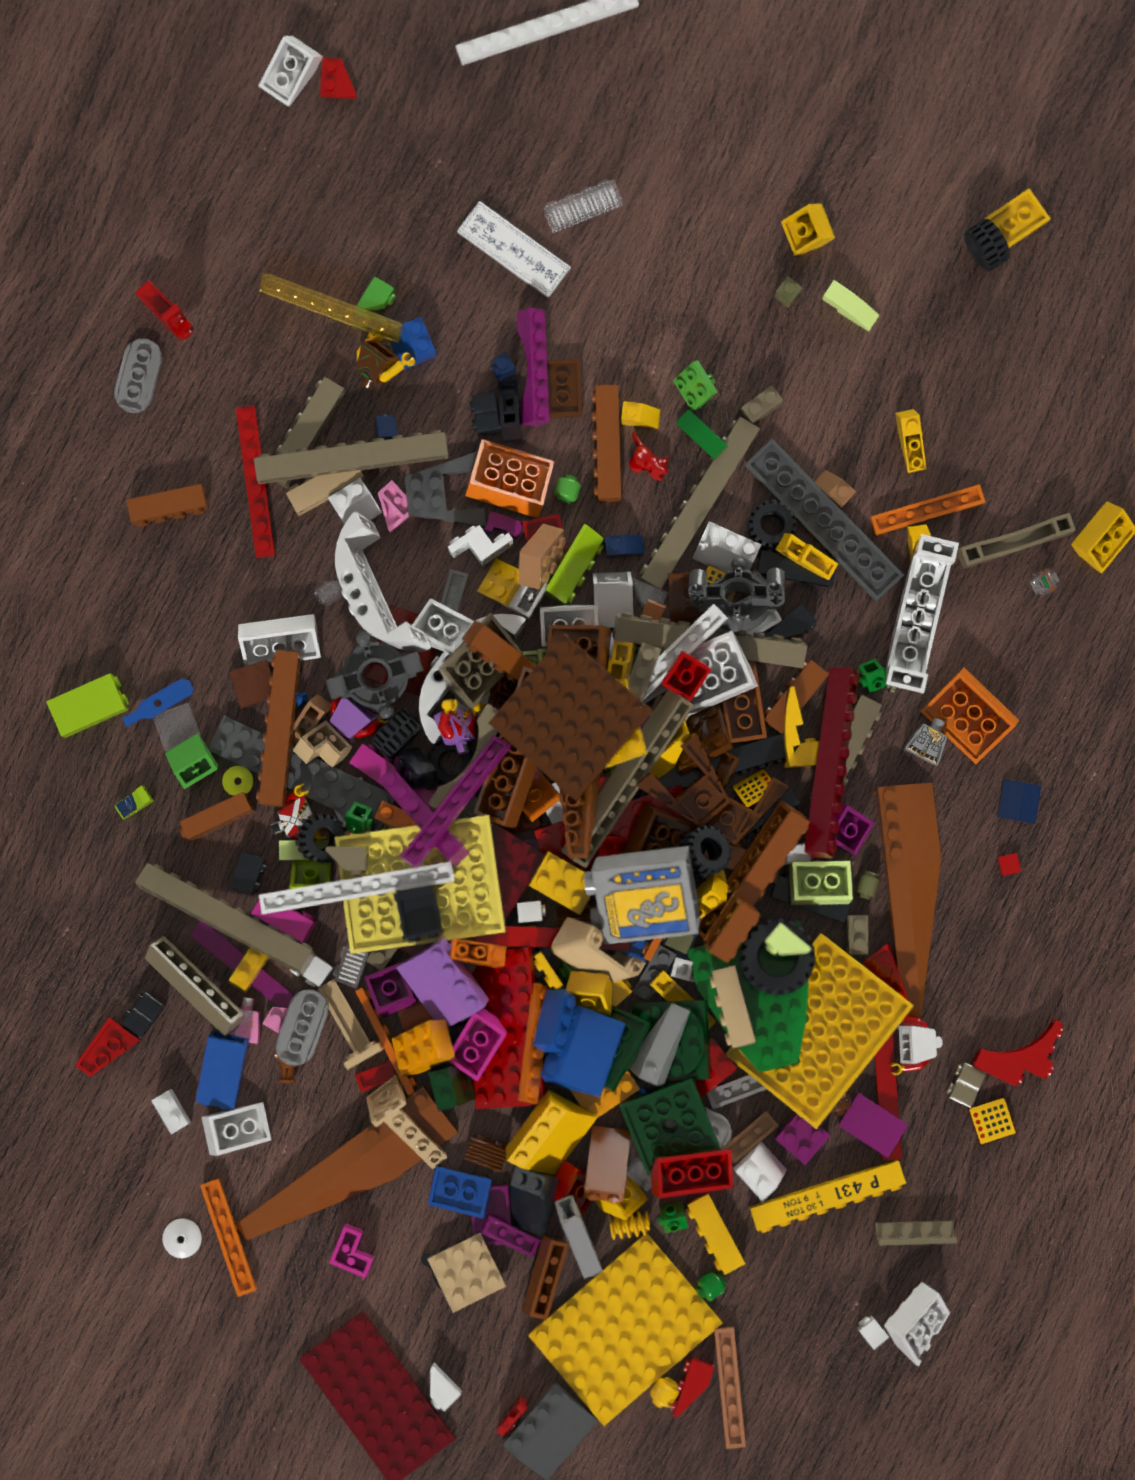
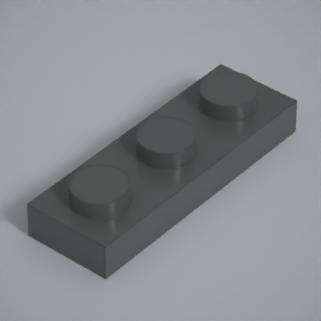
[632,943,677,1002]

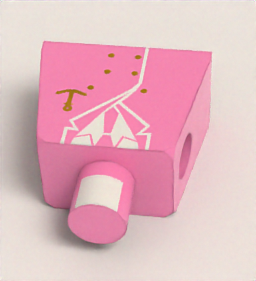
[230,997,261,1044]

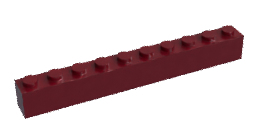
[804,667,859,858]

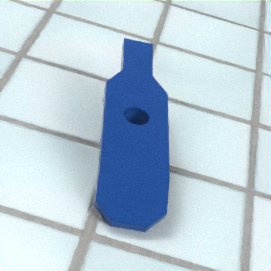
[122,679,194,727]

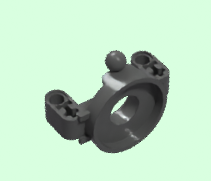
[688,557,785,632]
[325,630,423,720]

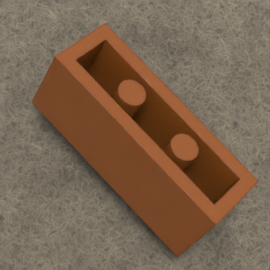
[704,897,760,963]

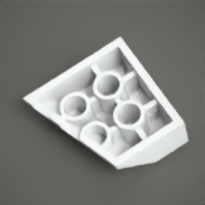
[884,1282,950,1367]

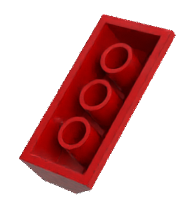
[651,1149,733,1198]

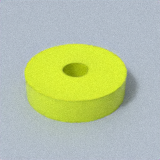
[222,766,254,796]

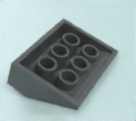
[502,1381,599,1480]

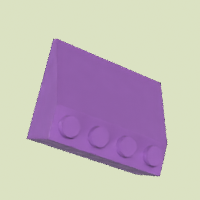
[396,936,489,1027]

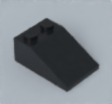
[511,1166,559,1236]

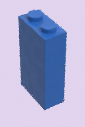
[195,1030,250,1110]

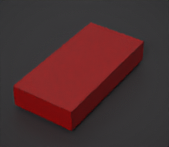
[355,1061,397,1093]

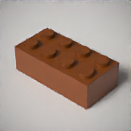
[722,662,767,744]

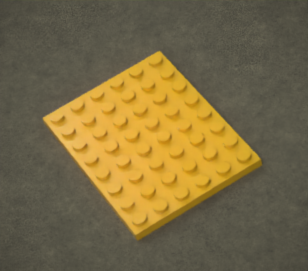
[725,933,914,1129]
[528,1233,723,1426]

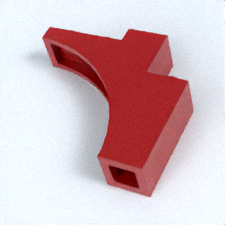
[135,280,194,342]
[971,1019,1063,1087]

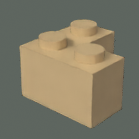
[293,721,352,768]

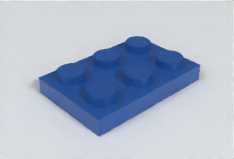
[428,1166,493,1219]

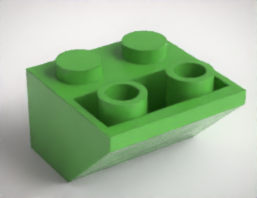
[165,733,218,789]

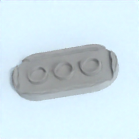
[114,338,163,413]
[275,989,328,1066]

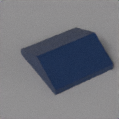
[997,780,1042,824]

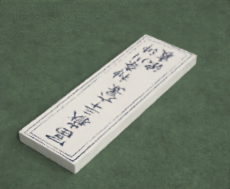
[457,202,571,298]

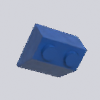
[387,317,437,370]

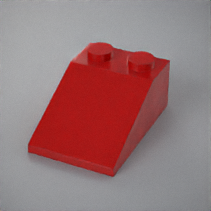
[670,1038,737,1098]

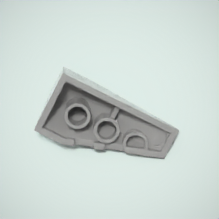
[630,1003,690,1085]

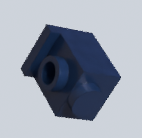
[490,352,516,382]

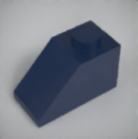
[604,534,644,559]

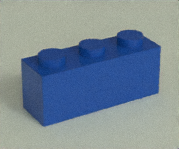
[533,989,576,1052]

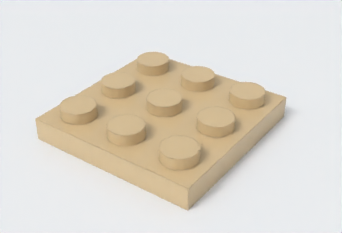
[427,1233,506,1313]

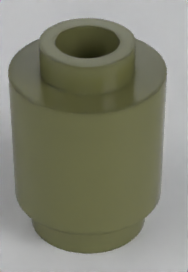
[856,870,879,900]

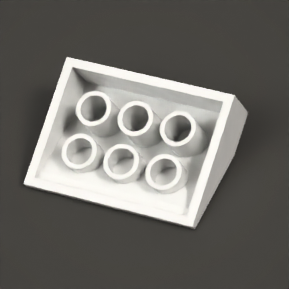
[684,631,758,716]

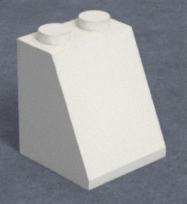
[593,572,633,629]
[732,1141,787,1201]

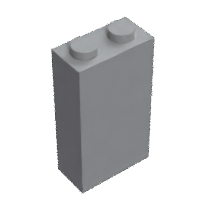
[555,1195,602,1279]

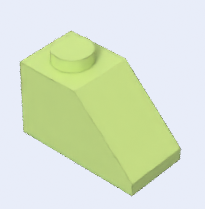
[765,923,811,956]

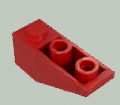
[670,1356,714,1418]

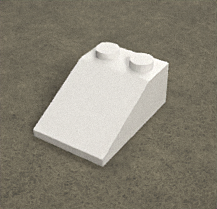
[259,36,323,107]
[412,598,474,654]
[539,605,599,647]
[201,1102,271,1156]

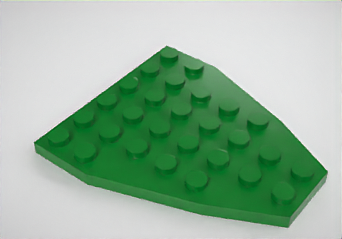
[687,920,809,1073]

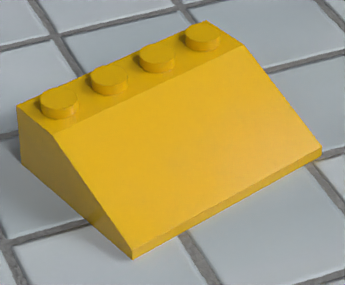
[506,1090,598,1175]

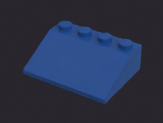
[541,1005,625,1097]

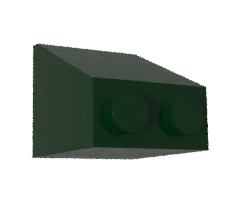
[429,1064,476,1111]

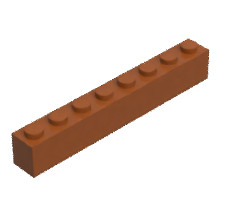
[256,650,302,807]

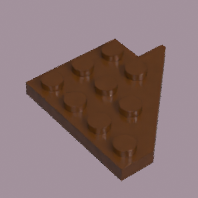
[676,702,733,775]

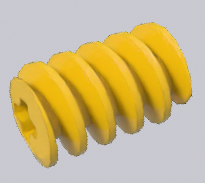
[609,1210,650,1240]

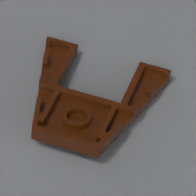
[636,732,730,827]
[704,752,790,845]

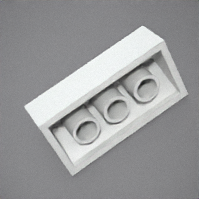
[238,614,321,666]

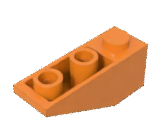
[450,939,506,968]

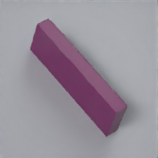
[480,1215,540,1258]

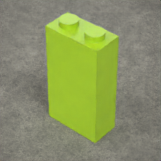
[46,673,129,738]

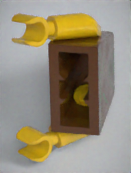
[356,330,416,389]

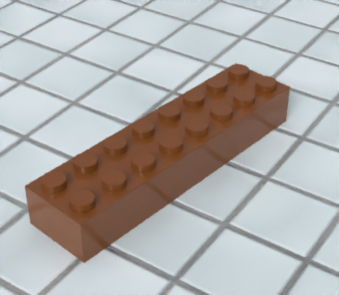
[473,666,537,828]
[698,800,810,942]

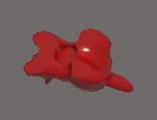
[629,432,669,481]

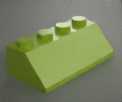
[545,524,605,605]

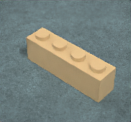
[286,470,365,516]
[709,965,755,1049]

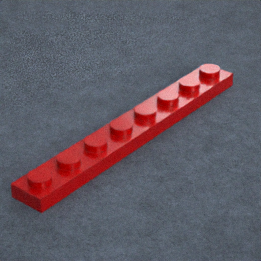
[236,406,276,558]

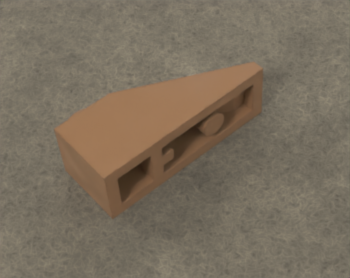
[292,694,331,748]

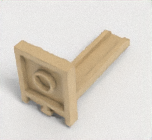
[317,978,384,1070]
[366,1075,448,1169]

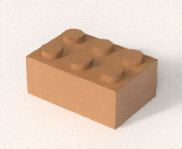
[518,524,566,590]

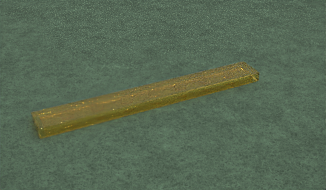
[260,272,403,343]

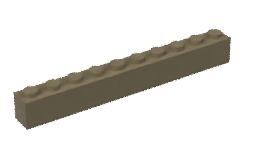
[640,417,760,592]
[254,430,448,484]
[612,612,807,668]
[561,689,694,868]
[135,863,315,975]

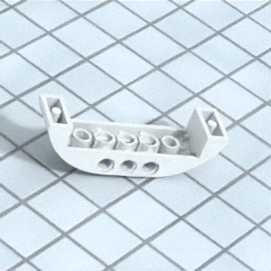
[335,511,431,651]
[885,534,959,693]
[419,614,526,745]

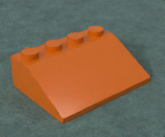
[465,439,554,518]
[920,667,1019,764]

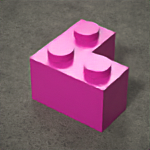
[329,1223,375,1278]

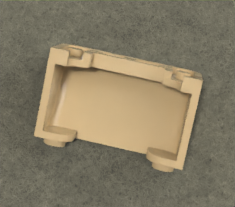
[551,917,646,983]

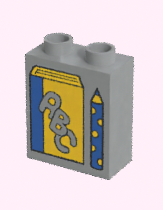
[584,846,701,944]

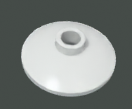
[163,1218,202,1258]

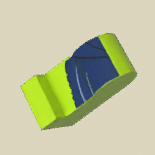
[114,786,154,820]

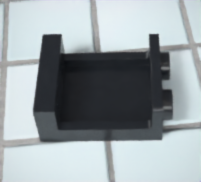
[393,885,444,943]

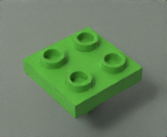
[673,360,718,412]

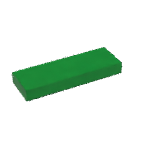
[675,410,728,460]

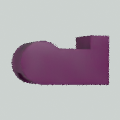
[485,511,522,538]

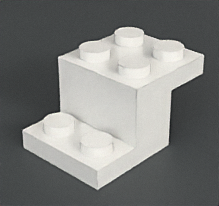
[448,525,513,567]

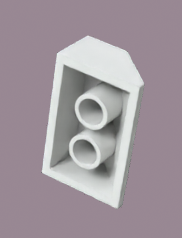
[692,521,761,573]

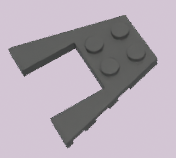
[404,452,486,528]

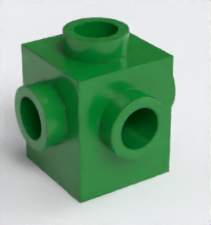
[859,658,887,693]
[344,802,374,834]
[657,1201,688,1233]

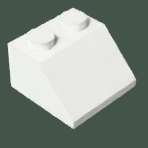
[328,478,382,524]

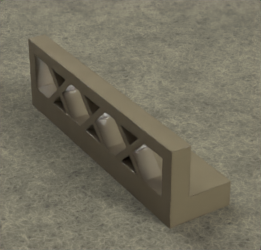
[875,1220,957,1246]

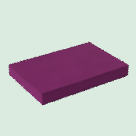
[838,1093,909,1158]
[471,1184,511,1245]

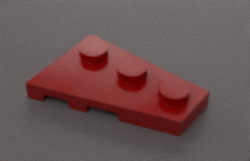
[861,943,909,1001]
[75,1018,141,1077]

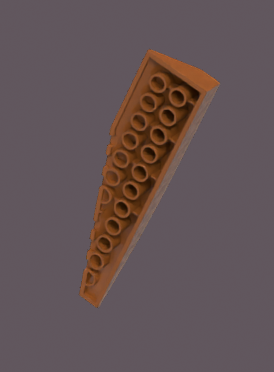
[547,625,611,858]
[875,783,941,1017]
[235,1085,458,1241]

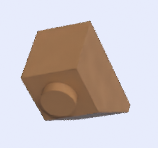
[815,470,856,509]

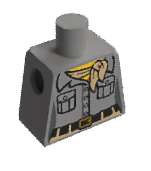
[903,717,947,766]

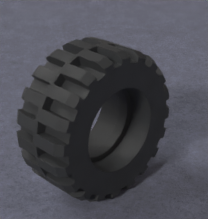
[740,919,816,996]

